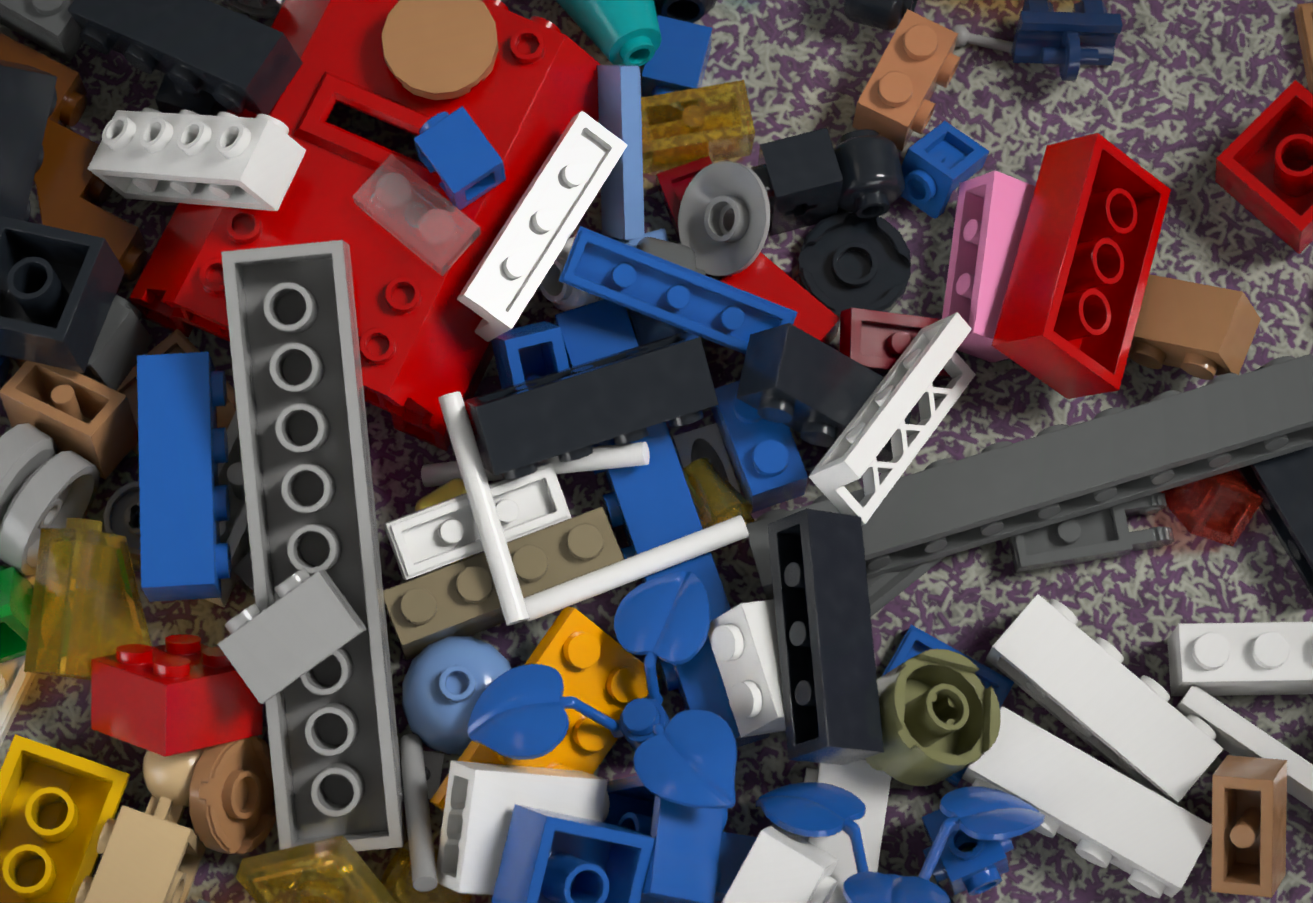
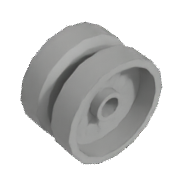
[0,423,100,576]

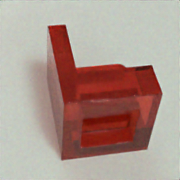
[1161,469,1263,547]

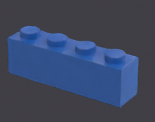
[137,352,232,602]

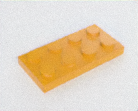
[429,606,660,812]

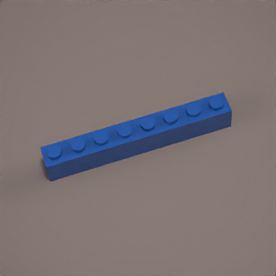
[555,299,770,748]

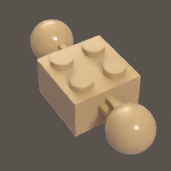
[75,748,206,903]

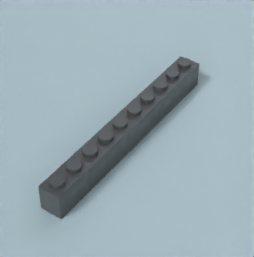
[746,354,1313,600]

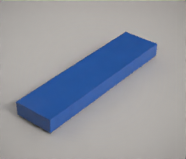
[558,226,798,355]

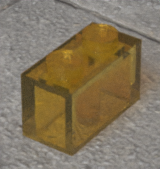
[641,80,755,174]

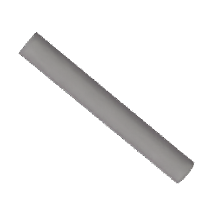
[398,734,437,892]

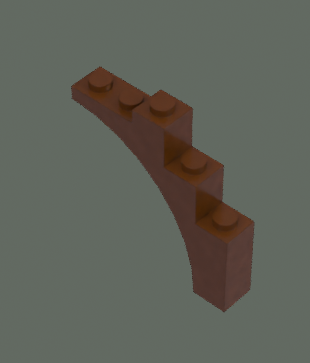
[0,33,147,368]

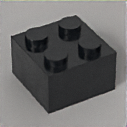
[0,216,125,373]

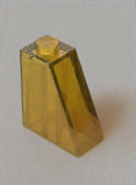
[24,518,152,681]

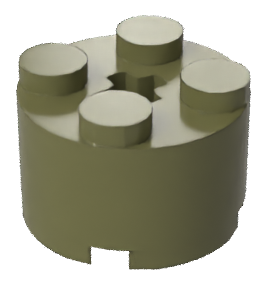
[865,649,1001,786]

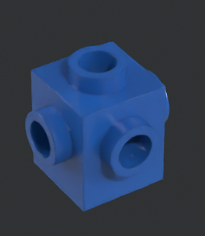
[921,809,1014,896]

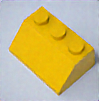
[0,734,130,903]

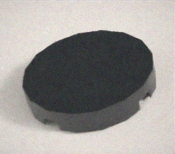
[798,211,911,318]

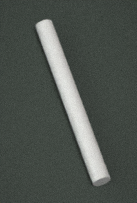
[438,391,530,626]
[421,442,650,487]
[524,515,749,622]

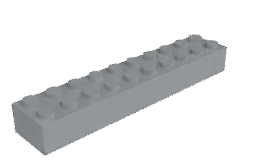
[221,240,408,859]

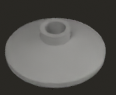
[678,161,770,277]

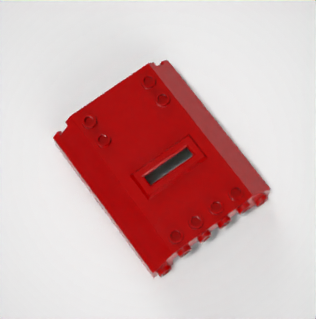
[129,0,601,451]

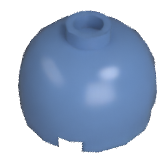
[402,636,512,756]

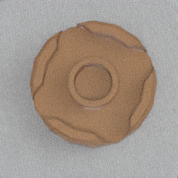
[382,0,499,100]
[189,736,277,854]

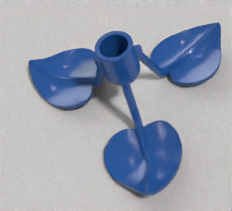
[467,571,737,809]
[755,782,1045,903]

